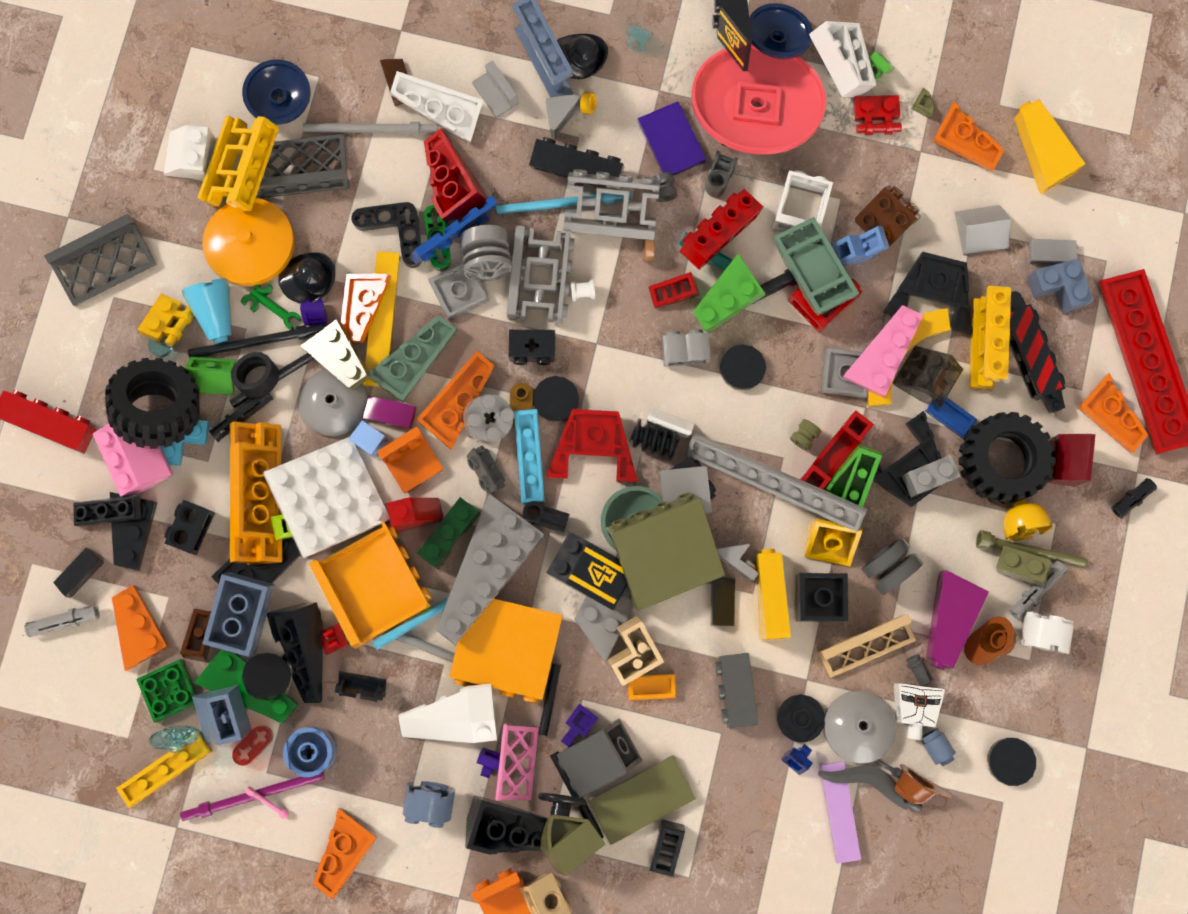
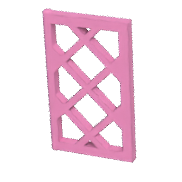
[495,724,539,801]

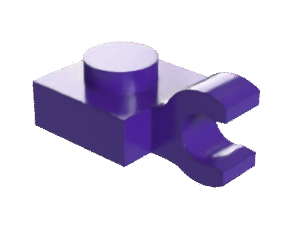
[561,703,598,747]

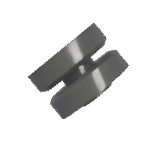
[861,537,924,595]

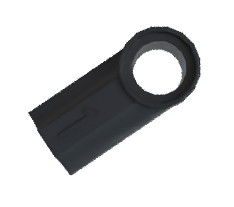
[522,501,570,533]

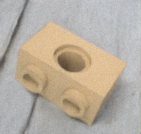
[519,873,572,914]

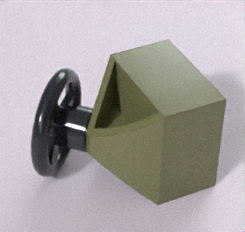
[538,793,605,875]

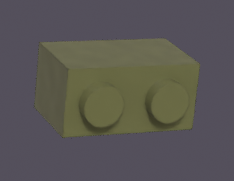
[996,545,1052,588]

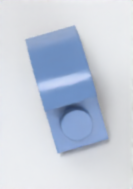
[831,226,890,266]

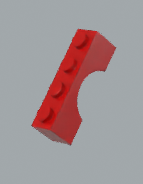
[800,410,874,489]

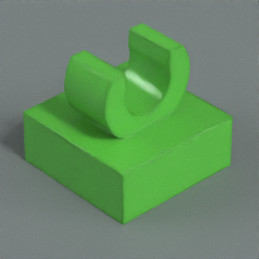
[869,51,895,80]

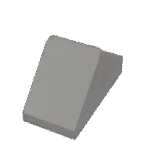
[717,544,759,582]

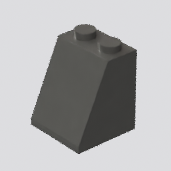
[557,719,643,798]

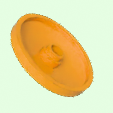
[202,198,295,286]

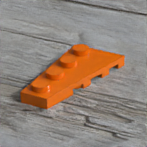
[416,351,494,450]

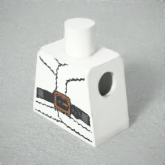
[894,683,945,740]

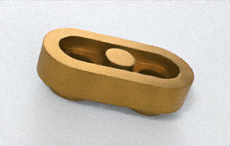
[509,383,533,428]

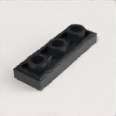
[73,495,141,527]

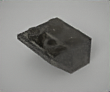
[893,346,963,408]

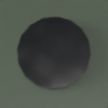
[720,344,766,390]
[533,376,579,422]
[242,653,291,701]
[777,694,825,743]
[987,738,1036,786]

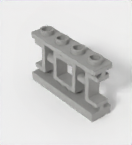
[563,169,660,240]
[507,225,575,324]

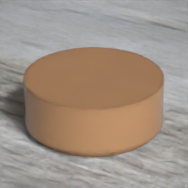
[642,239,655,262]

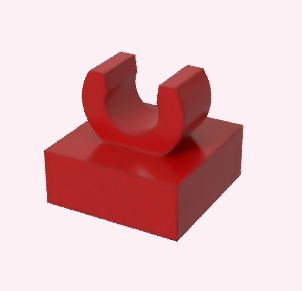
[323,623,349,655]

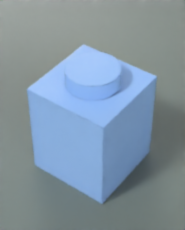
[349,420,388,458]

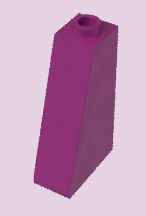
[926,570,989,671]

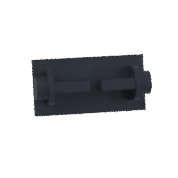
[335,671,386,703]

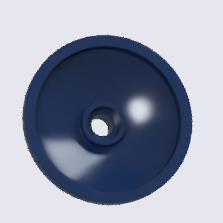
[749,3,813,59]
[242,59,311,125]

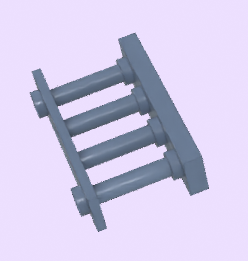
[512,0,574,97]

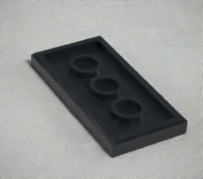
[211,520,301,584]

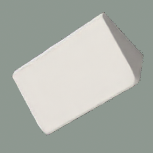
[646,408,694,439]

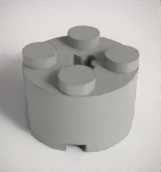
[463,394,514,441]

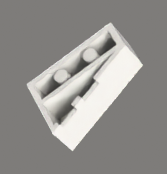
[809,21,876,97]

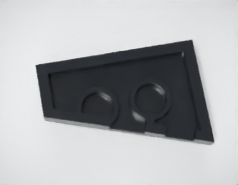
[109,492,158,571]

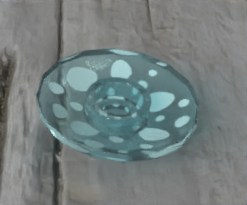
[149,726,199,753]

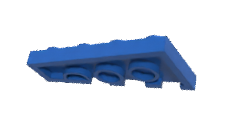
[410,196,497,264]

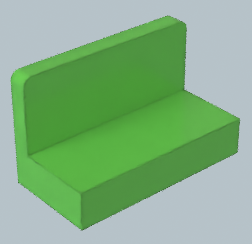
[185,357,237,395]

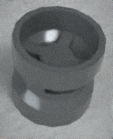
[653,172,678,202]

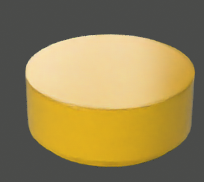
[580,91,597,115]

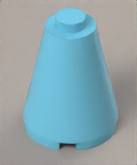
[182,278,232,344]

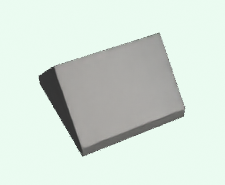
[955,205,1011,256]

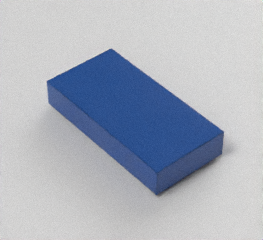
[925,392,977,438]

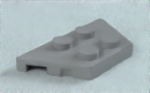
[574,585,634,661]

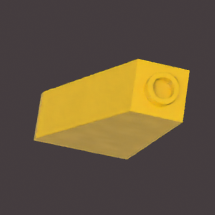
[1014,99,1085,194]
[755,549,791,640]

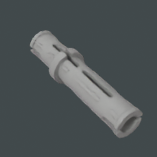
[1009,561,1068,621]
[24,604,100,637]

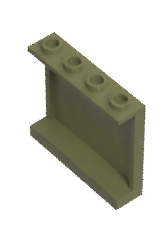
[606,493,725,611]

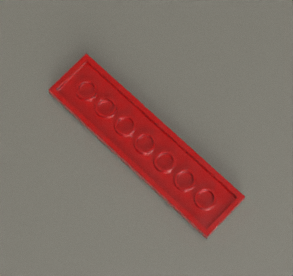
[1098,269,1188,455]

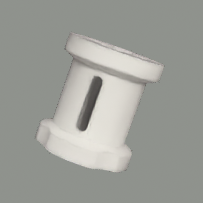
[571,279,595,302]

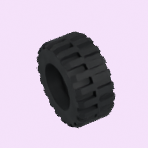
[105,357,200,449]
[958,412,1056,504]

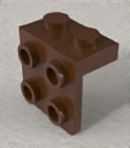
[855,185,922,247]

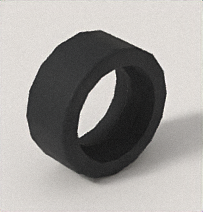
[231,352,279,398]

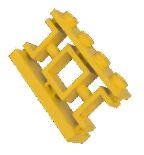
[198,116,280,211]
[969,286,1011,391]

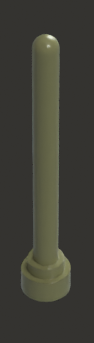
[976,530,1088,567]

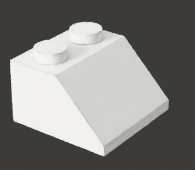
[164,125,215,180]

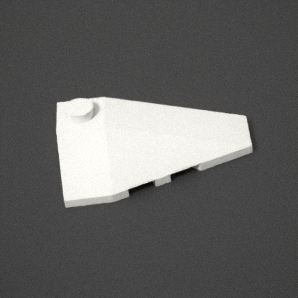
[399,683,497,743]

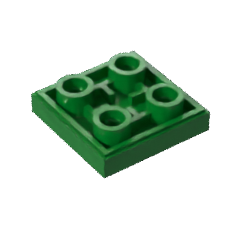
[136,659,197,723]

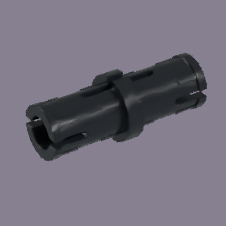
[1111,478,1157,519]

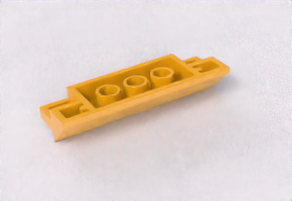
[230,421,282,565]

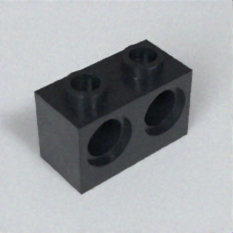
[164,500,215,556]

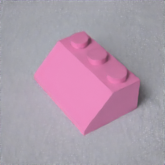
[93,424,173,496]

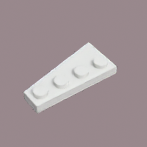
[390,71,483,144]

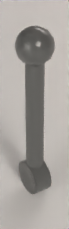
[873,759,902,777]

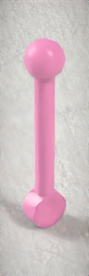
[245,786,289,819]

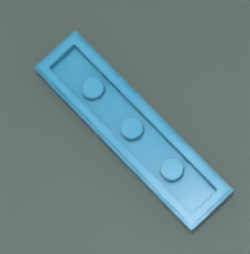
[514,409,545,504]

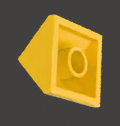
[804,519,862,566]

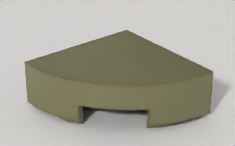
[911,88,935,119]

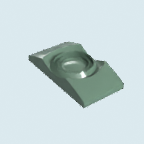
[773,217,859,316]

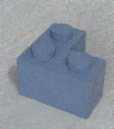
[1027,258,1093,314]

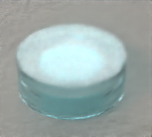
[148,336,173,357]

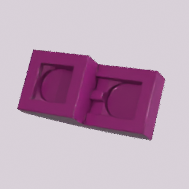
[363,396,417,430]

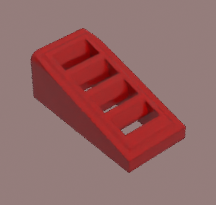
[648,272,700,309]

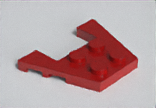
[547,409,637,482]

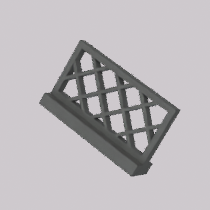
[257,134,349,198]
[44,214,157,306]

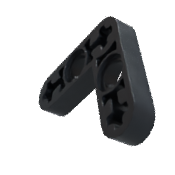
[351,202,423,268]

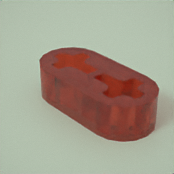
[232,725,273,766]

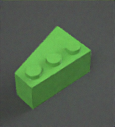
[693,254,766,333]
[823,443,882,507]

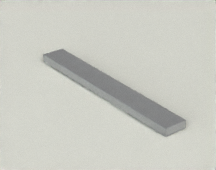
[686,433,868,532]

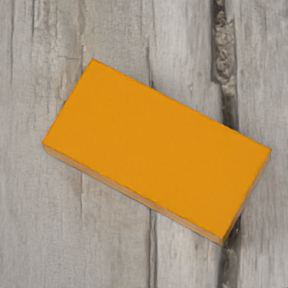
[628,674,676,700]

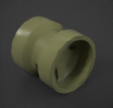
[790,419,822,451]

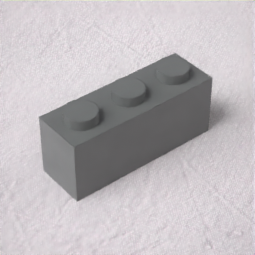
[715,653,758,729]

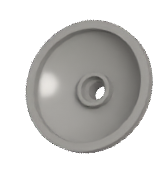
[298,369,368,437]
[824,691,896,764]

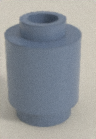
[922,728,956,766]

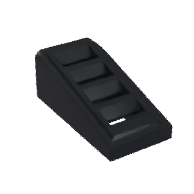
[650,820,685,877]

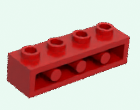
[680,189,764,270]
[0,390,96,454]

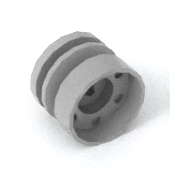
[460,225,512,282]

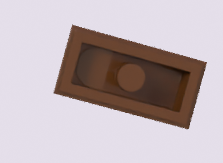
[180,608,211,662]

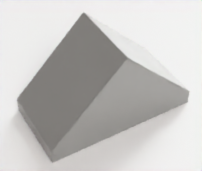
[546,94,581,139]

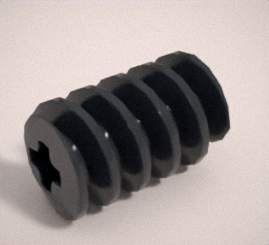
[629,418,680,461]

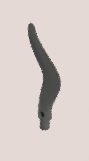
[818,765,923,813]

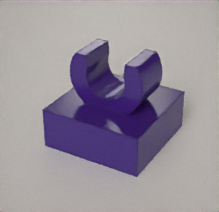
[300,299,328,326]
[476,747,500,778]

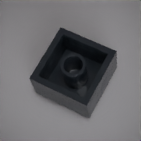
[796,573,848,623]

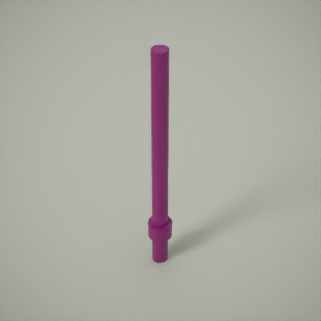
[180,772,324,821]

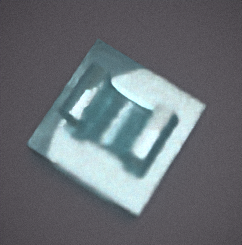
[627,25,653,51]

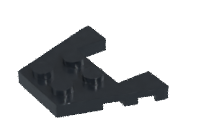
[883,252,972,335]
[873,411,942,507]

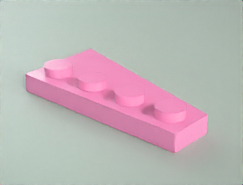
[842,305,923,398]

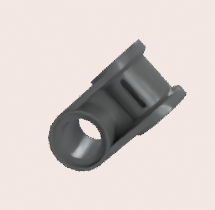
[706,150,738,197]

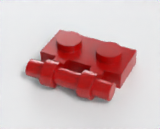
[853,95,902,135]

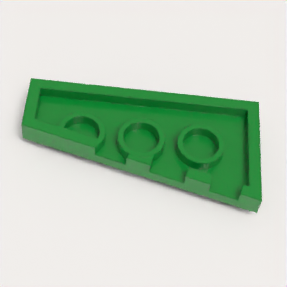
[194,649,299,724]

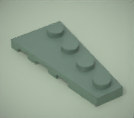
[368,315,457,402]

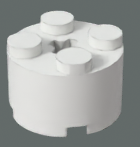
[1020,612,1074,654]

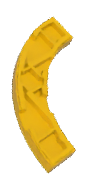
[867,308,951,407]

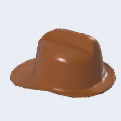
[964,616,1017,665]
[895,764,952,804]

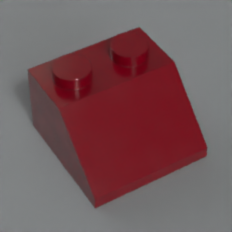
[1047,434,1096,487]

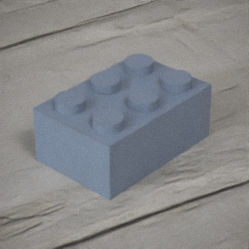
[202,572,275,657]

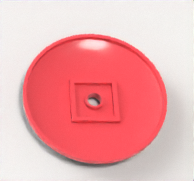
[691,43,826,155]

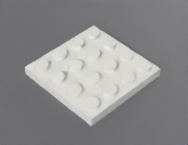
[263,437,390,559]

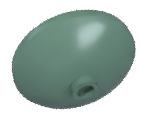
[601,486,663,550]

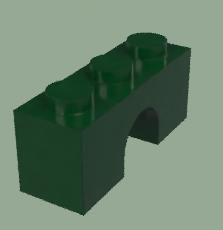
[416,497,480,569]

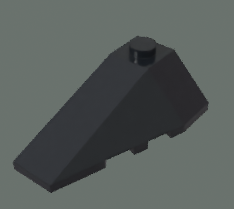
[267,602,323,703]
[465,795,548,855]

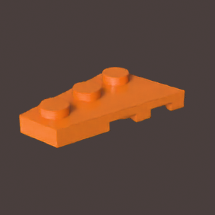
[112,585,169,671]
[313,808,378,899]

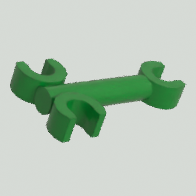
[240,284,302,330]

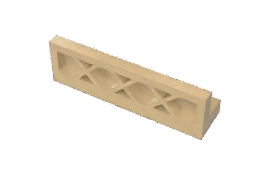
[818,614,916,678]

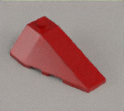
[424,128,488,221]

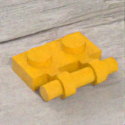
[137,293,193,347]

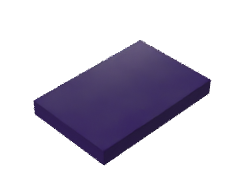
[637,101,706,176]

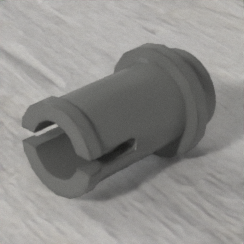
[906,654,934,686]

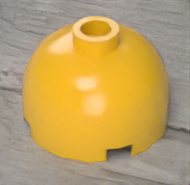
[1002,500,1053,541]

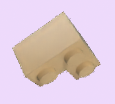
[607,616,664,686]

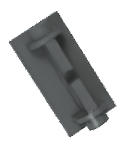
[466,446,505,495]

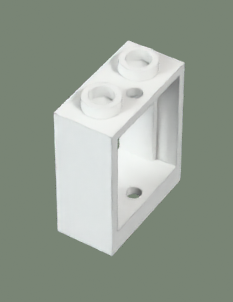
[772,170,833,231]

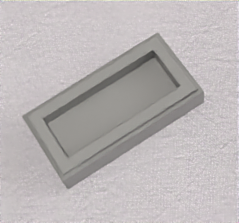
[1029,239,1077,264]

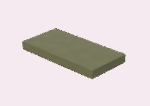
[588,755,696,845]

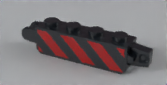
[1009,291,1066,413]

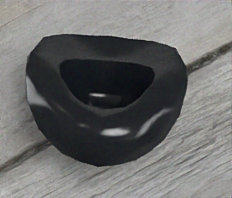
[557,33,608,80]
[278,252,336,303]

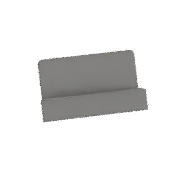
[472,60,518,118]

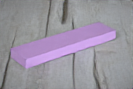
[820,762,861,864]

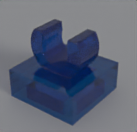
[781,744,813,775]

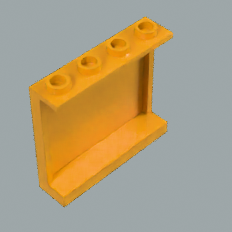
[308,522,432,649]
[449,599,563,703]

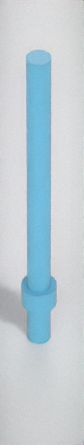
[496,191,631,215]

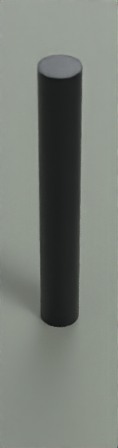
[538,663,561,736]

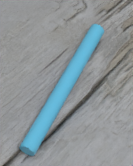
[372,597,449,650]

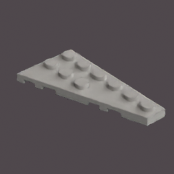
[437,494,544,646]

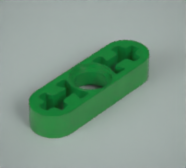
[424,205,451,271]

